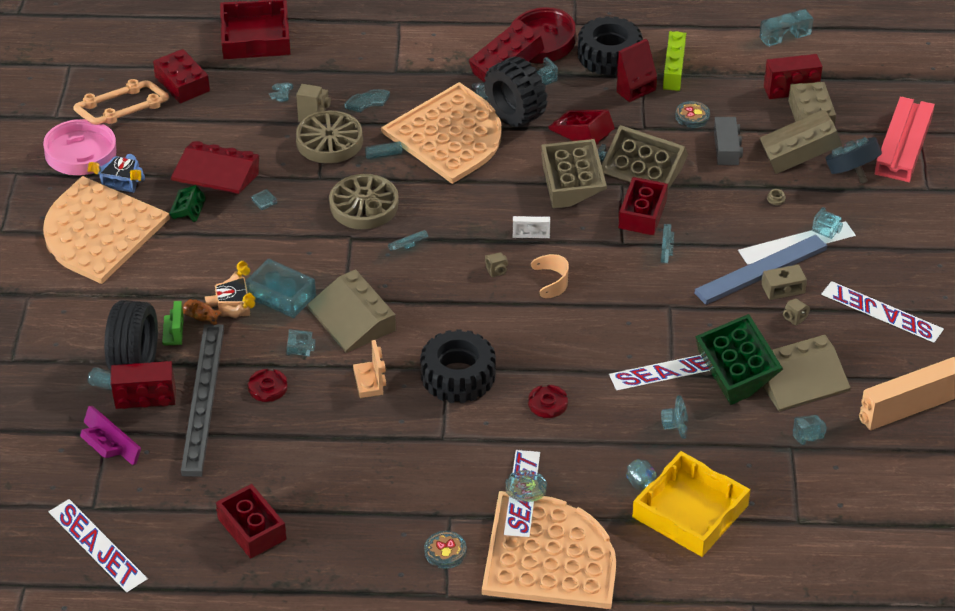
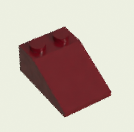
[548,110,615,145]

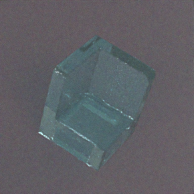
[537,57,558,85]

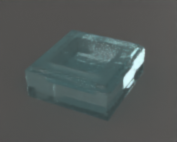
[251,189,277,210]

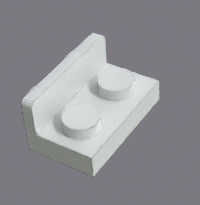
[513,216,550,238]

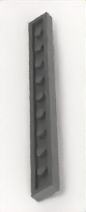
[181,324,224,476]

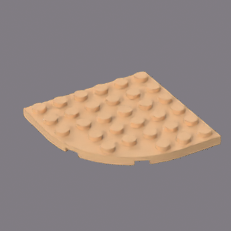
[381,82,502,184]
[43,176,170,284]
[482,491,616,609]

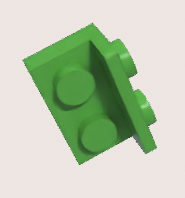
[162,301,184,345]

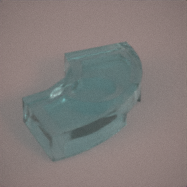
[344,90,390,113]

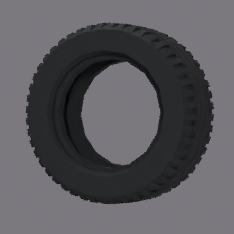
[104,300,158,371]

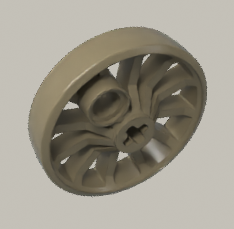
[296,111,363,163]
[329,174,399,229]

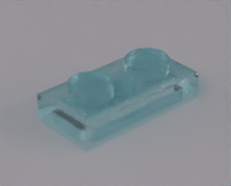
[661,224,674,263]

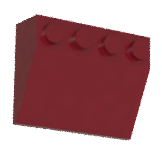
[171,141,260,194]

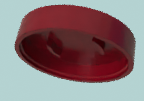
[510,7,577,63]

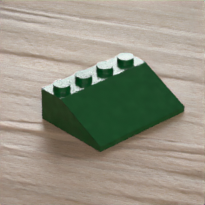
[695,314,783,405]

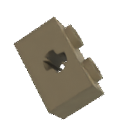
[761,264,807,300]

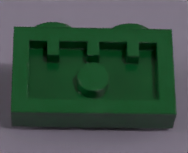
[169,185,206,222]

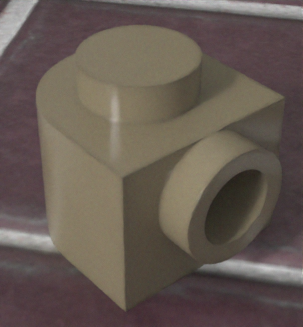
[485,252,508,277]
[783,299,810,326]

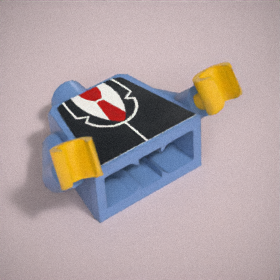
[87,154,145,193]

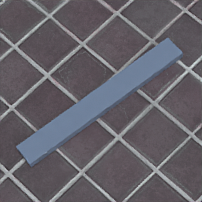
[695,235,827,305]

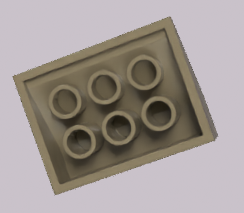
[759,109,842,174]
[602,125,688,189]
[541,139,607,208]
[307,269,396,353]
[762,335,851,412]

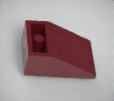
[616,39,657,103]

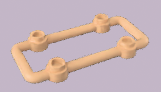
[73,79,169,125]

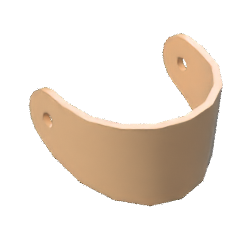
[531,254,569,298]

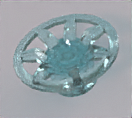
[661,395,688,439]

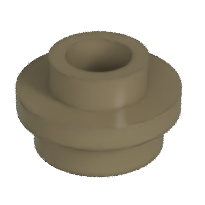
[767,189,786,205]

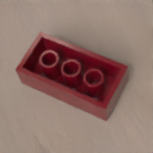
[469,19,545,82]

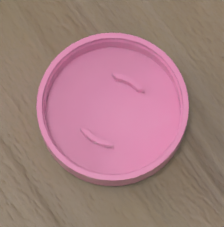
[43,119,117,175]

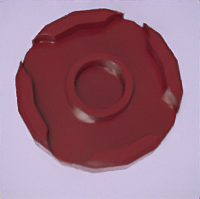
[248,369,287,402]
[528,385,568,418]

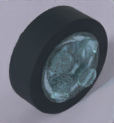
[825,137,882,183]

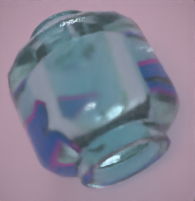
[626,459,657,490]

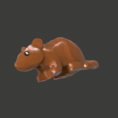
[183,299,221,325]

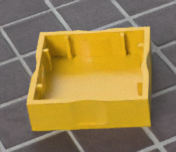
[632,451,750,557]

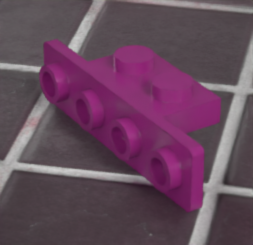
[80,406,141,465]

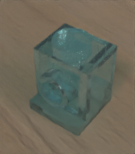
[812,207,843,239]
[286,329,316,356]
[793,415,827,445]

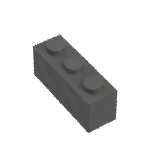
[714,117,743,165]

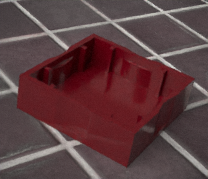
[220,0,291,59]

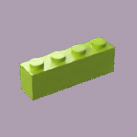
[663,31,686,91]

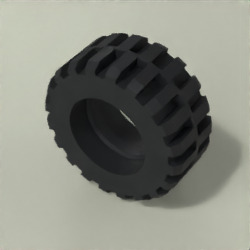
[577,16,643,76]
[484,56,548,127]
[420,329,496,403]

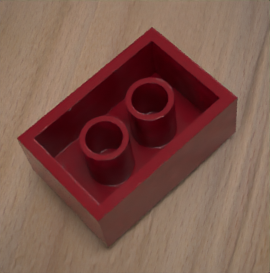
[153,49,210,103]
[764,54,823,99]
[618,177,668,235]
[111,361,176,409]
[216,484,287,559]

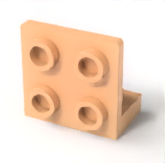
[353,340,386,398]

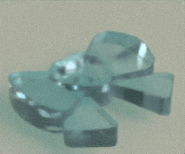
[269,83,293,102]
[472,83,488,100]

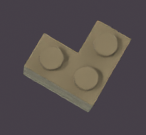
[296,84,331,122]

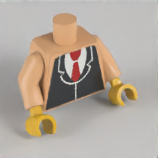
[205,261,255,318]

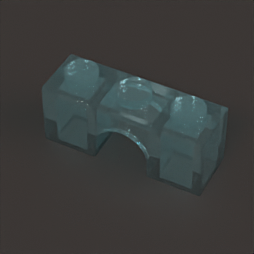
[759,9,813,46]

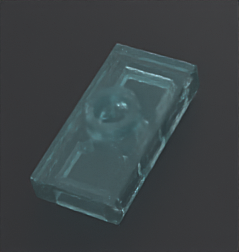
[388,230,429,251]

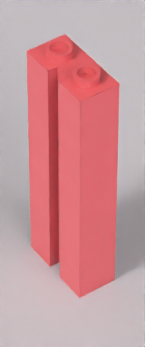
[874,96,935,182]

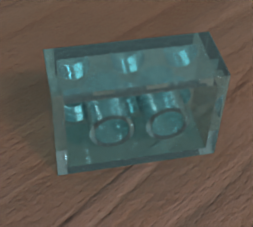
[246,258,316,318]

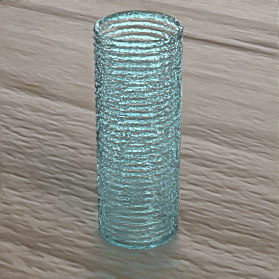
[365,141,402,159]

